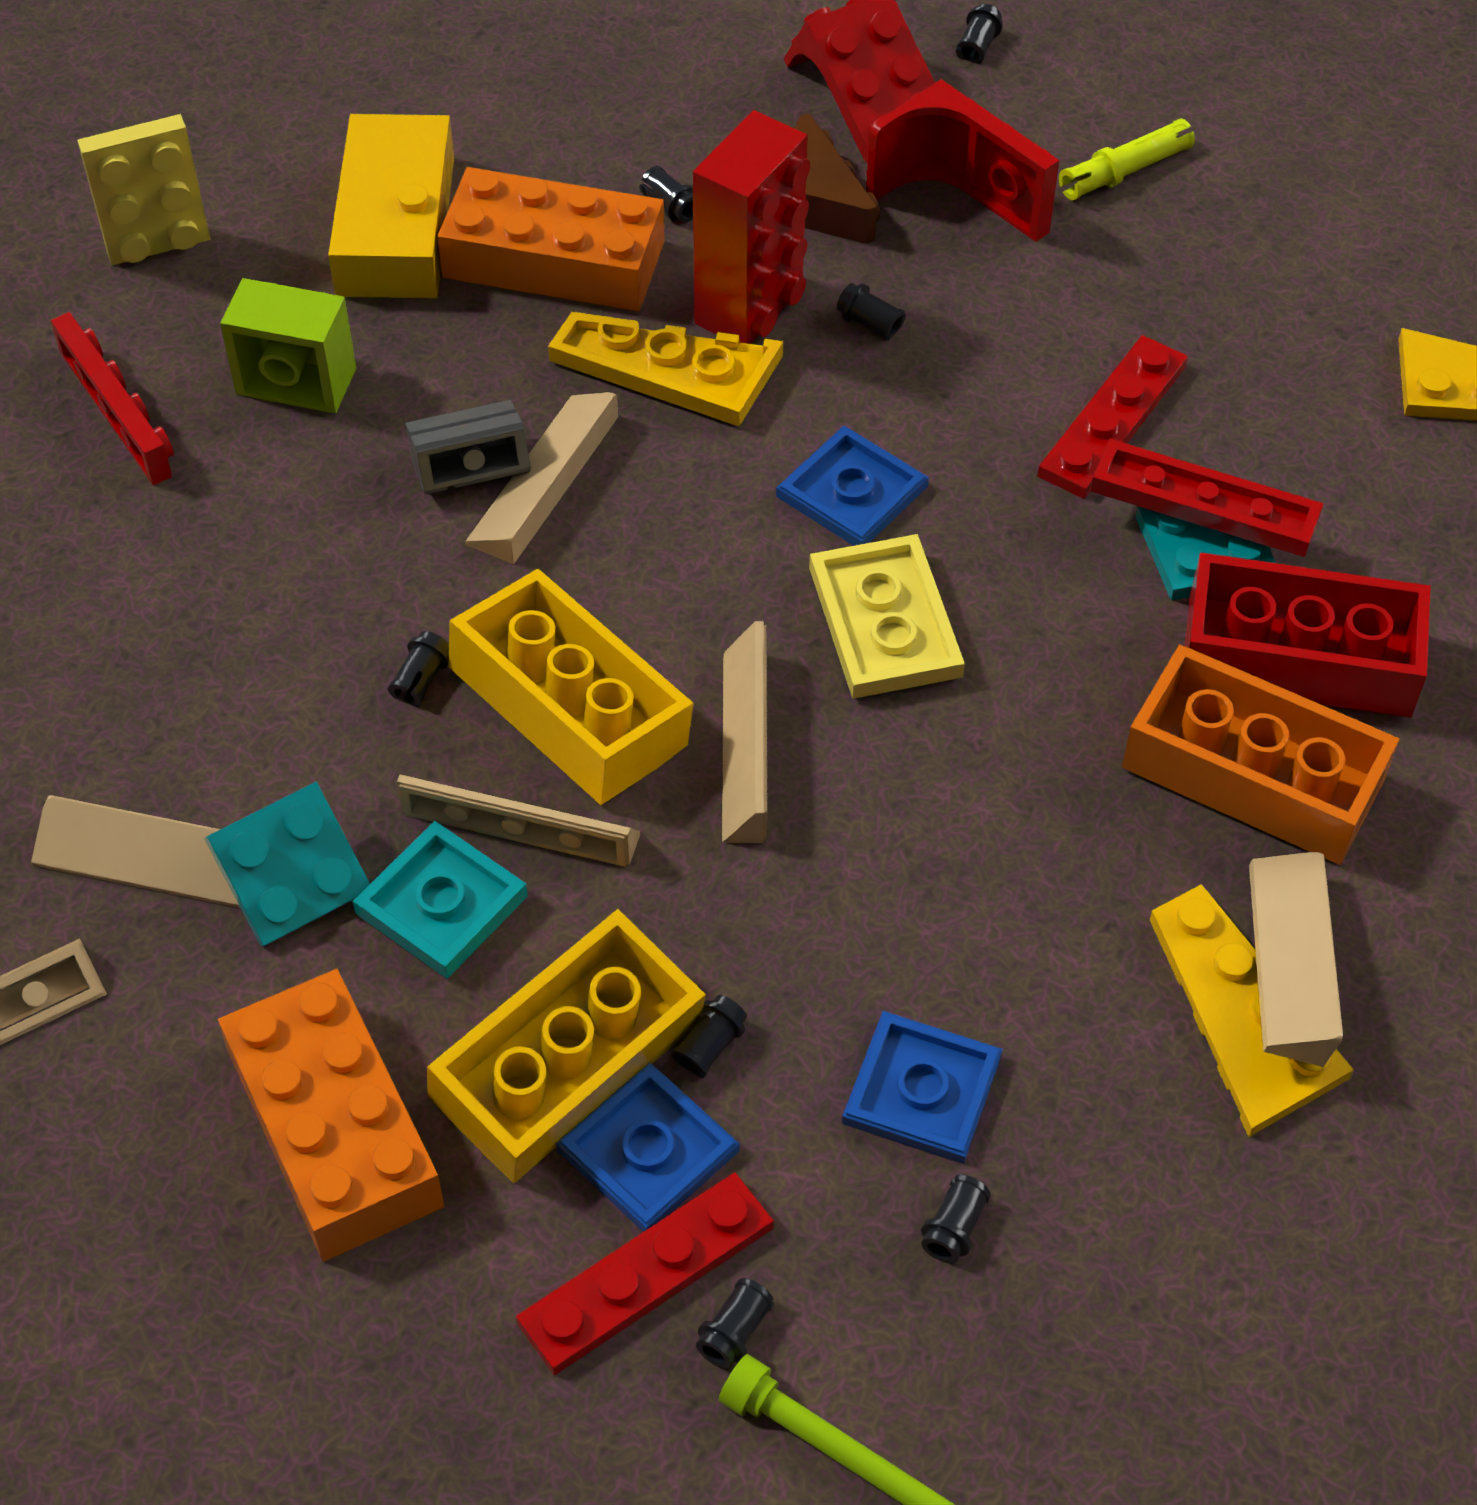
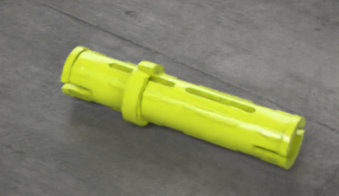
[1059,118,1195,200]

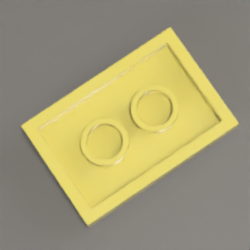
[77,114,211,265]
[809,534,965,699]

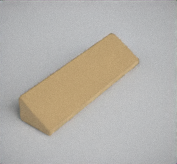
[465,392,618,564]
[722,621,767,843]
[397,775,640,867]
[31,795,241,909]
[1249,852,1343,1067]
[0,939,107,1045]

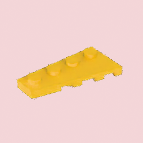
[548,312,783,426]
[1398,328,1477,420]
[1150,884,1354,1137]

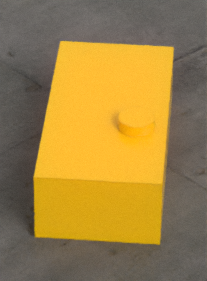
[328,114,454,298]
[448,569,693,805]
[427,909,706,1183]

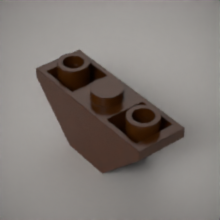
[794,113,880,243]

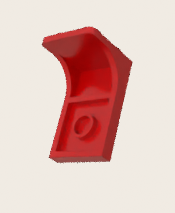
[784,0,935,164]
[866,79,1060,242]

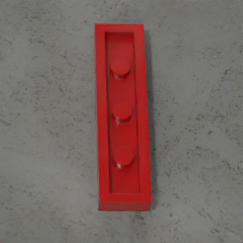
[50,312,174,486]
[1037,335,1188,499]
[1090,439,1324,557]
[516,1172,774,1376]

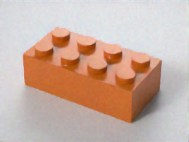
[437,167,665,312]
[1122,644,1400,865]
[218,968,445,1262]

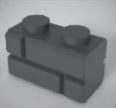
[405,399,531,495]

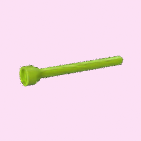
[718,1354,955,1505]

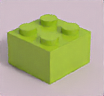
[220,278,356,413]

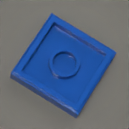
[776,426,929,546]
[842,1011,1003,1164]
[556,1063,740,1232]

